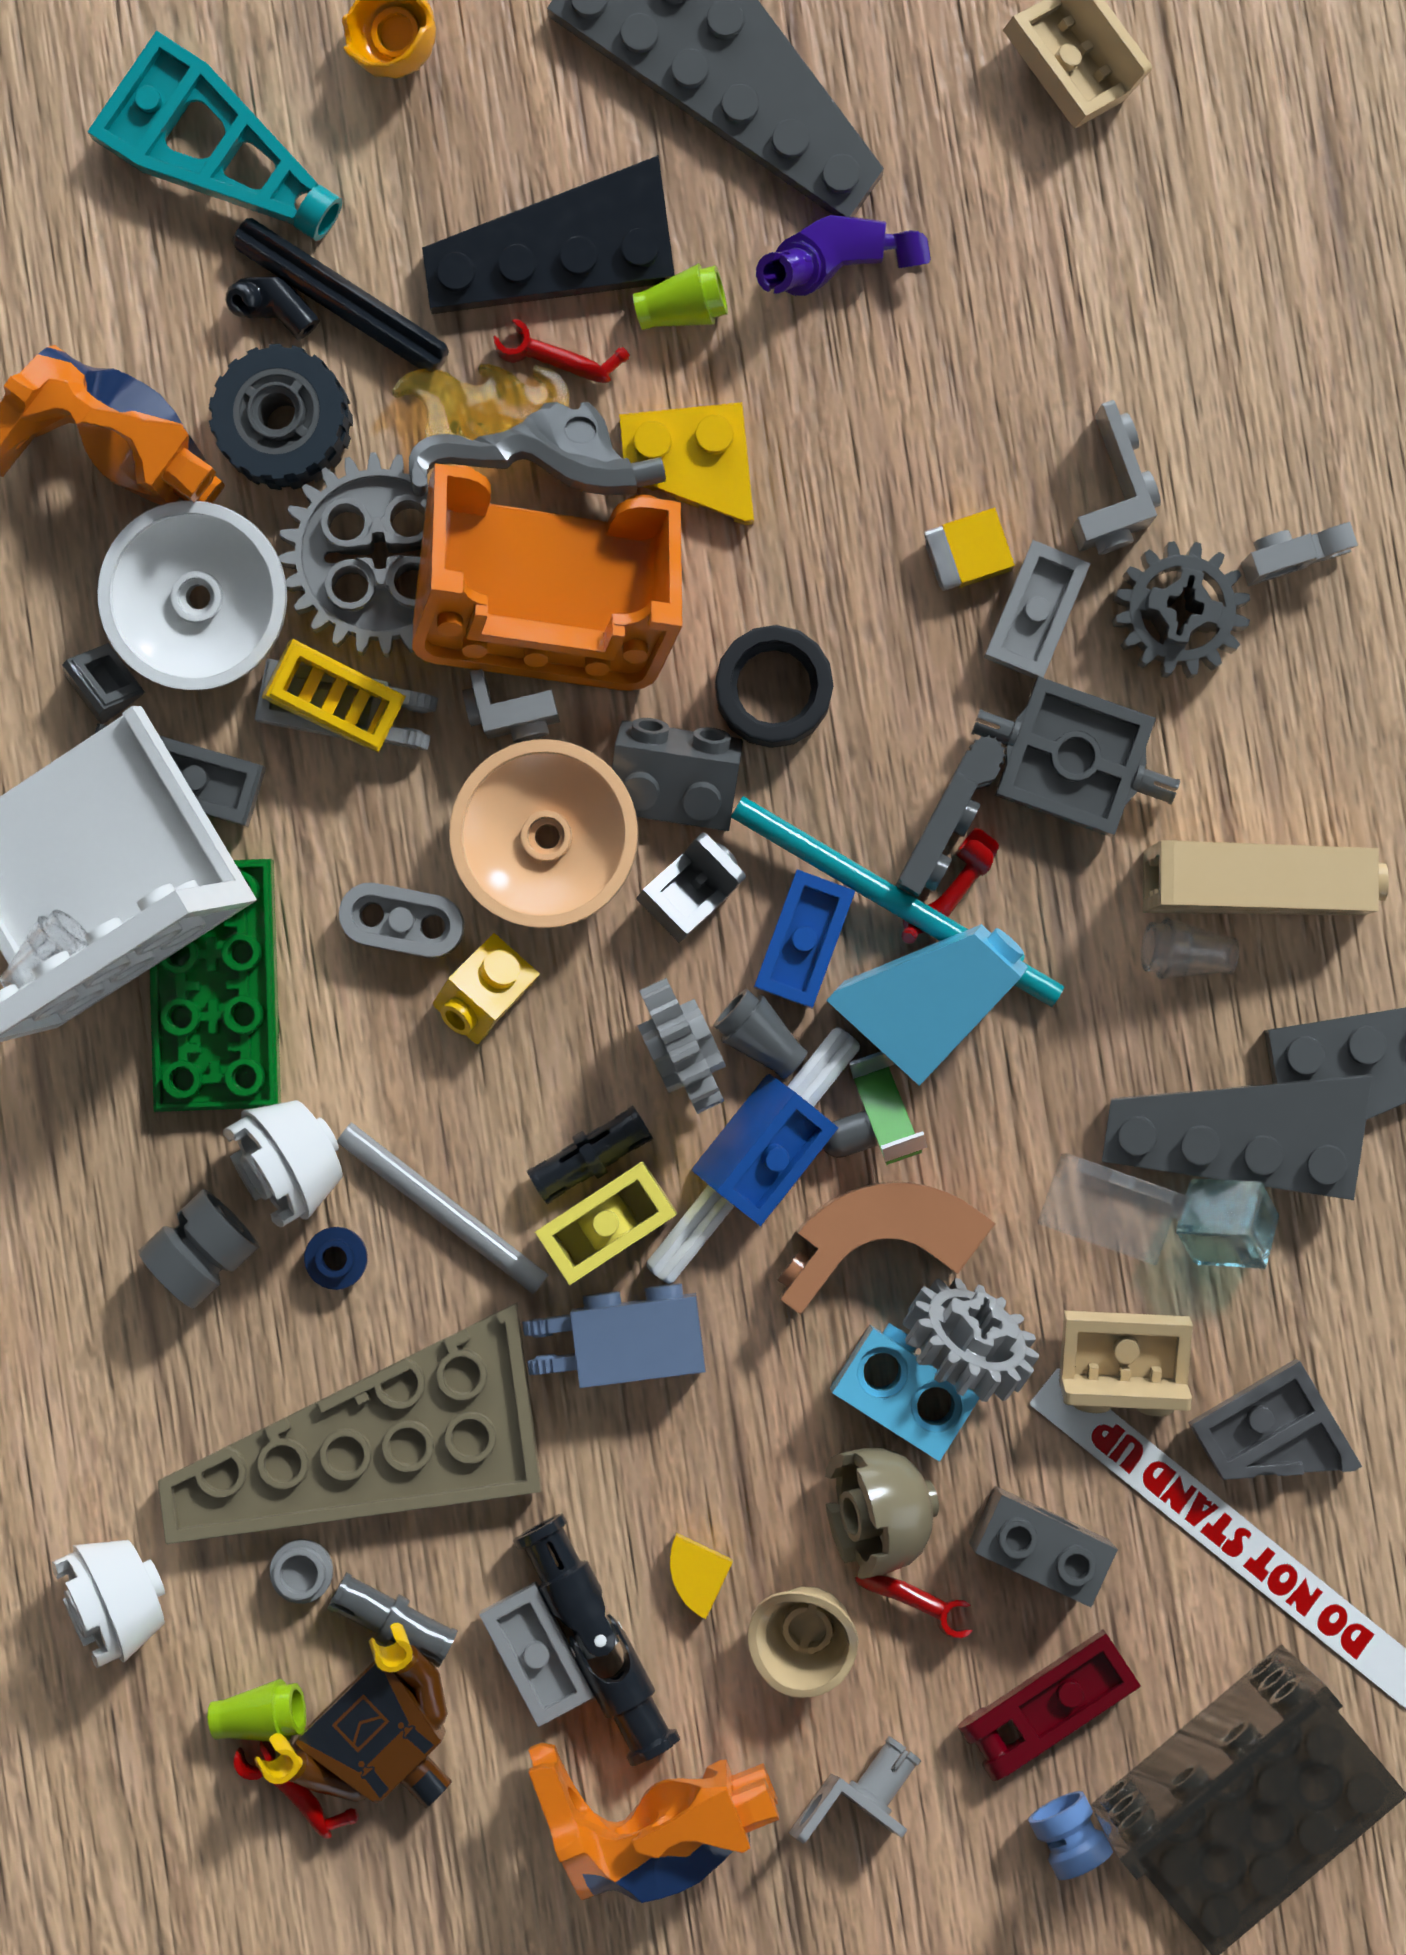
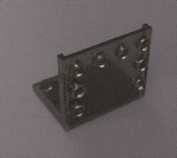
[1090,1644,1406,1955]

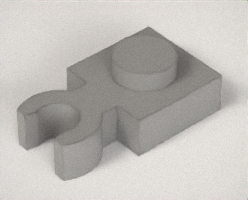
[1241,522,1358,587]

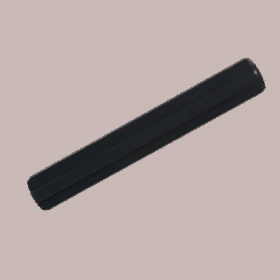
[232,218,449,375]

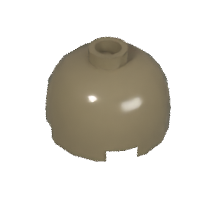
[825,1447,939,1580]

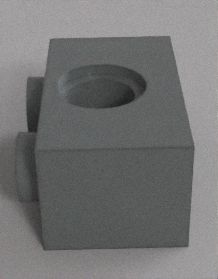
[969,1486,1118,1607]

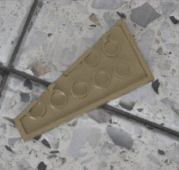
[158,1303,542,1544]

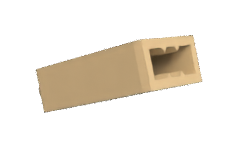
[1143,840,1389,915]

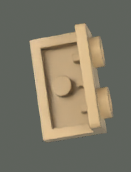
[1003,0,1152,129]
[1059,1310,1193,1416]

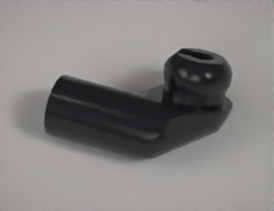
[225,277,320,340]

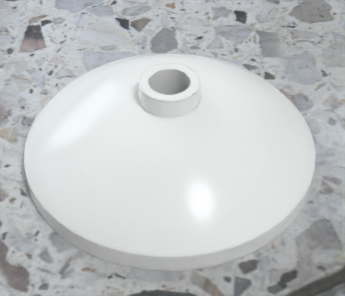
[97,501,287,690]

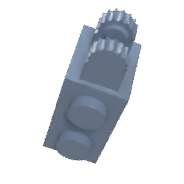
[522,1283,706,1388]

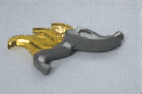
[392,363,666,496]

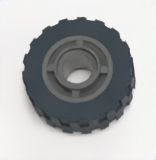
[209,344,353,490]

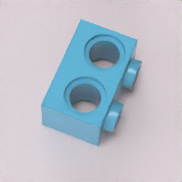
[830,1323,979,1462]

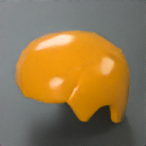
[342,0,436,79]

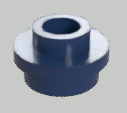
[304,1227,368,1290]

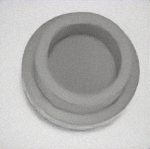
[270,1539,333,1604]

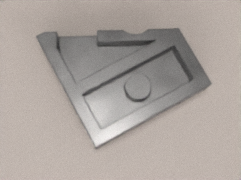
[1188,1359,1362,1480]

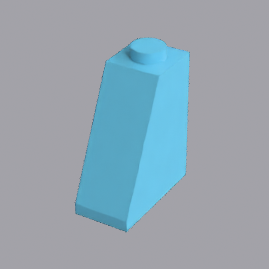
[826,924,1028,1086]

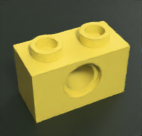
[535,1161,677,1285]

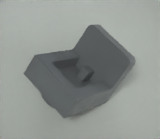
[636,833,746,943]

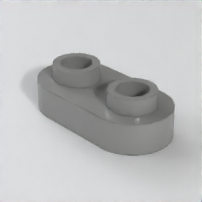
[339,883,465,958]

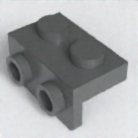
[612,718,743,831]

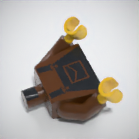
[254,1622,452,1809]

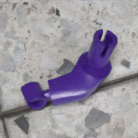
[756,215,931,296]

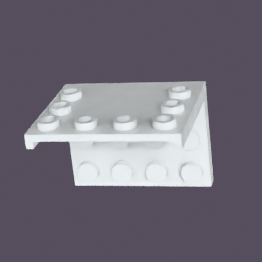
[0,706,257,1042]

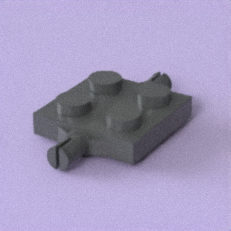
[971,676,1180,837]

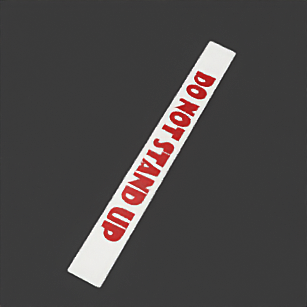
[1030,1368,1406,1709]

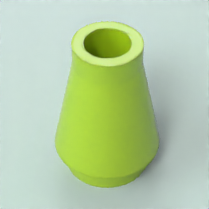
[633,263,728,330]
[207,1679,306,1742]

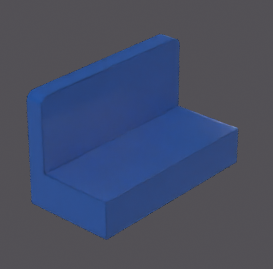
[692,1074,839,1226]

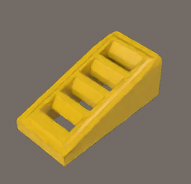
[261,639,406,753]

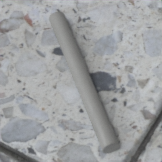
[337,1123,549,1295]

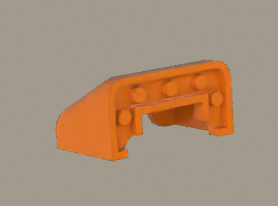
[412,463,682,691]

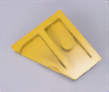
[619,402,754,525]

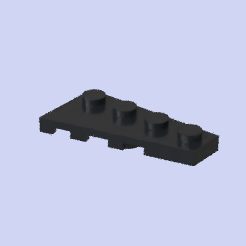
[422,155,675,314]

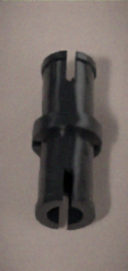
[527,1105,654,1204]

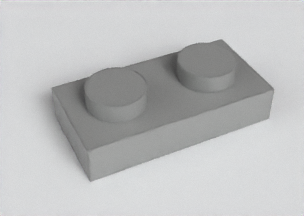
[984,540,1091,679]
[479,1581,594,1727]

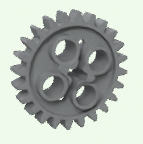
[278,452,429,657]

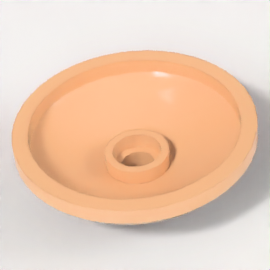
[449,739,638,928]

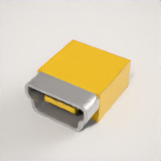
[924,507,1015,591]

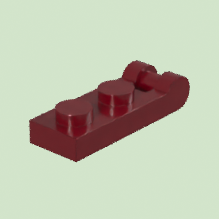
[957,1629,1141,1781]

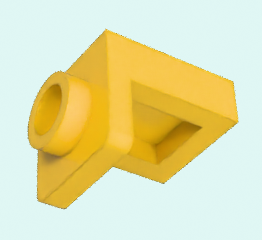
[433,933,540,1044]

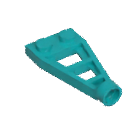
[87,30,343,241]

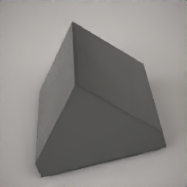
[62,643,145,724]

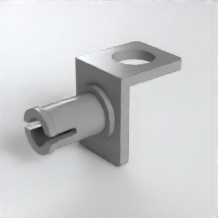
[789,1736,921,1844]

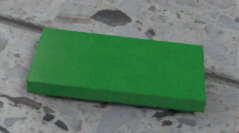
[150,859,281,1112]

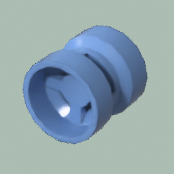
[1028,1791,1113,1880]

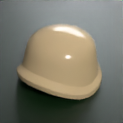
[748,1586,858,1698]

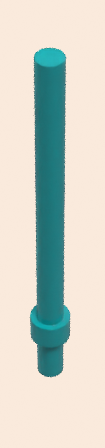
[731,796,1064,1007]

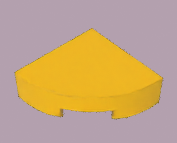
[670,1532,733,1619]

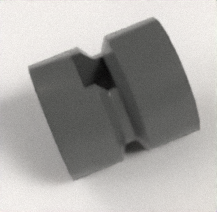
[138,1189,259,1309]

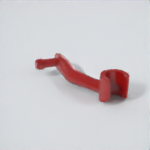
[493,319,630,383]
[901,828,999,944]
[855,1575,973,1638]
[233,1741,359,1839]

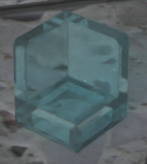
[1176,1179,1279,1269]

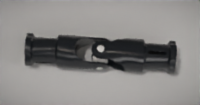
[513,1513,680,1766]

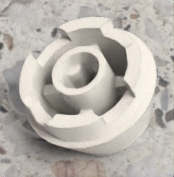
[223,1100,343,1227]
[52,1540,165,1668]

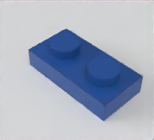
[754,869,855,1009]

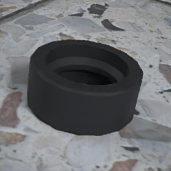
[715,625,834,748]

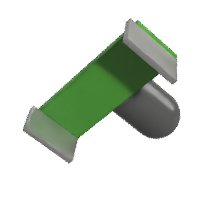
[823,1051,927,1165]

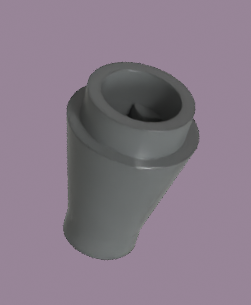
[714,989,808,1079]

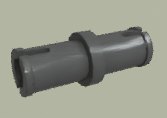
[327,1572,458,1668]

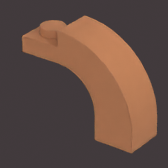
[777,1181,996,1315]

